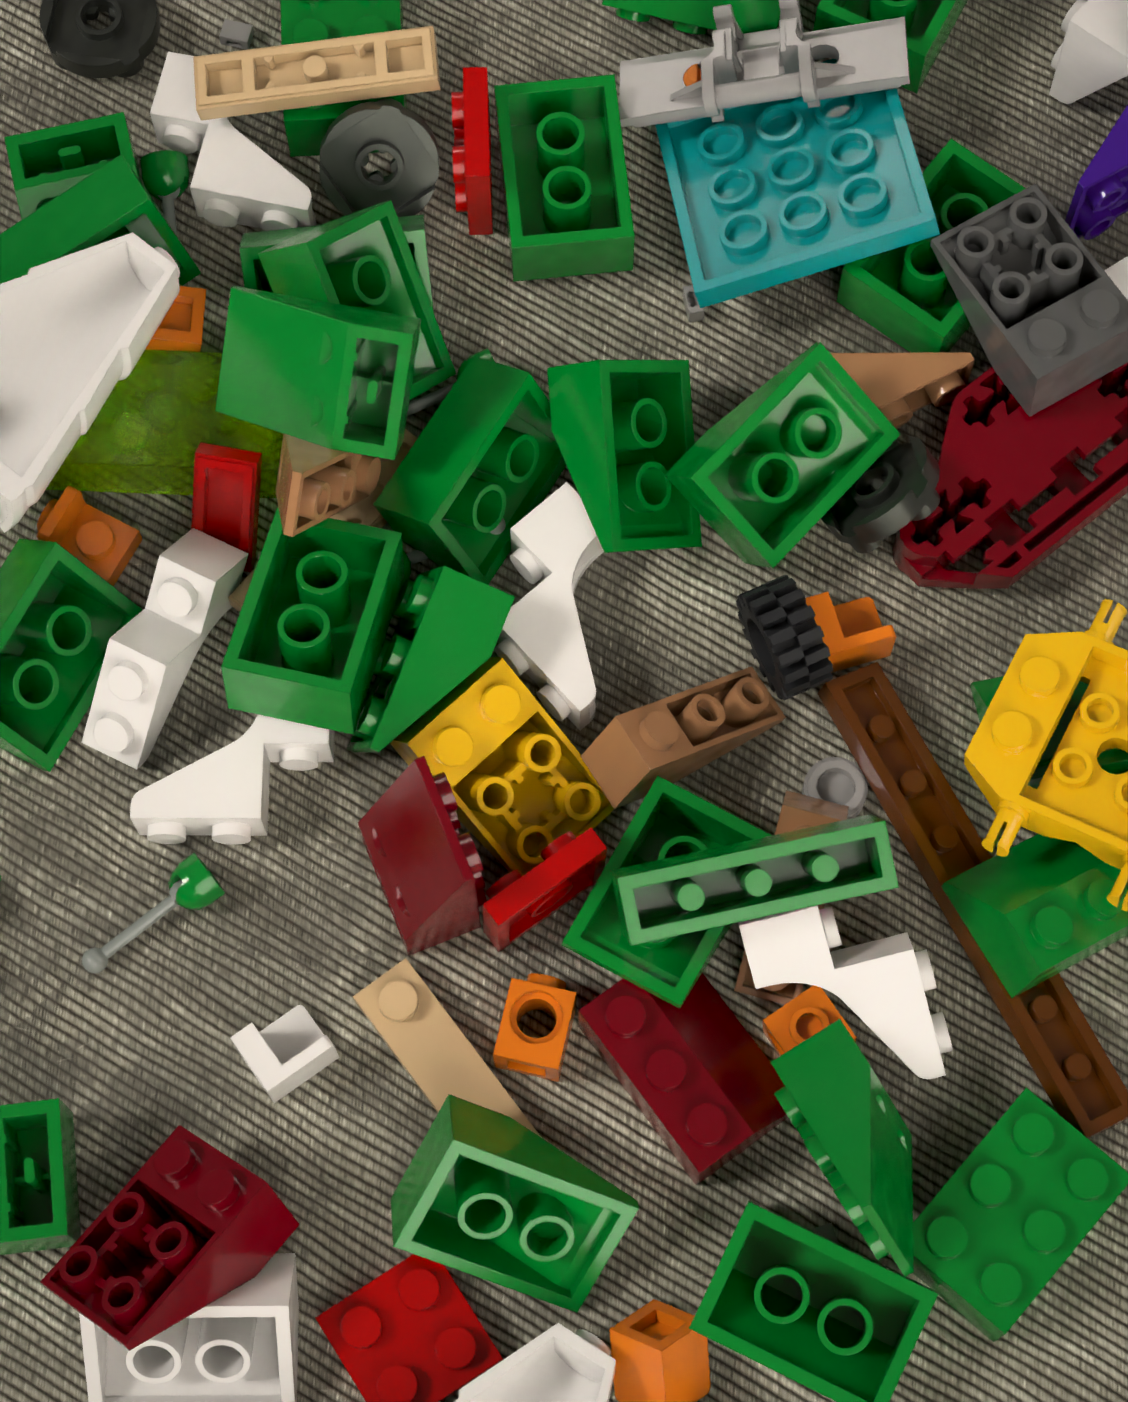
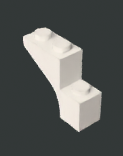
[1049,0,1128,104]
[150,51,316,231]
[495,482,604,731]
[81,528,248,769]
[130,715,335,845]
[738,905,953,1079]

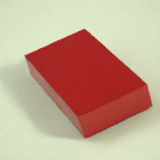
[191,442,262,572]

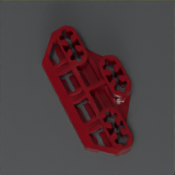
[892,362,1128,589]

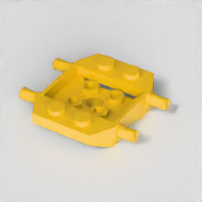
[964,599,1128,911]

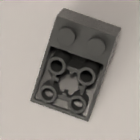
[930,184,1128,417]

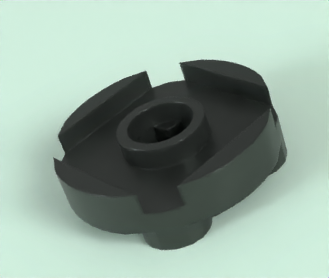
[40,0,160,78]
[320,99,439,217]
[821,436,940,554]

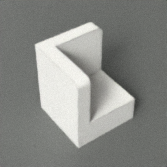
[230,1005,339,1103]

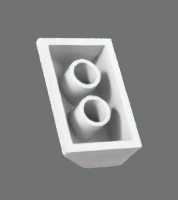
[79,1253,299,1402]

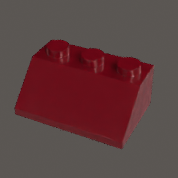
[578,973,788,1186]

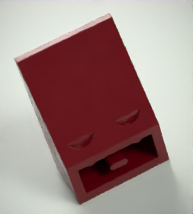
[358,756,487,956]
[40,1125,300,1351]

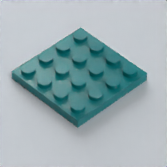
[655,58,940,308]

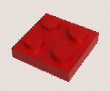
[451,67,493,235]
[482,827,607,952]
[315,1254,503,1402]

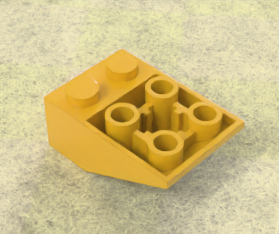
[390,657,614,876]

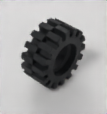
[736,575,833,700]

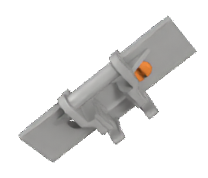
[619,0,910,128]

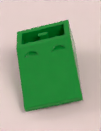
[4,112,142,219]
[215,285,422,460]
[347,566,515,752]
[770,1019,914,1277]
[0,1098,81,1255]

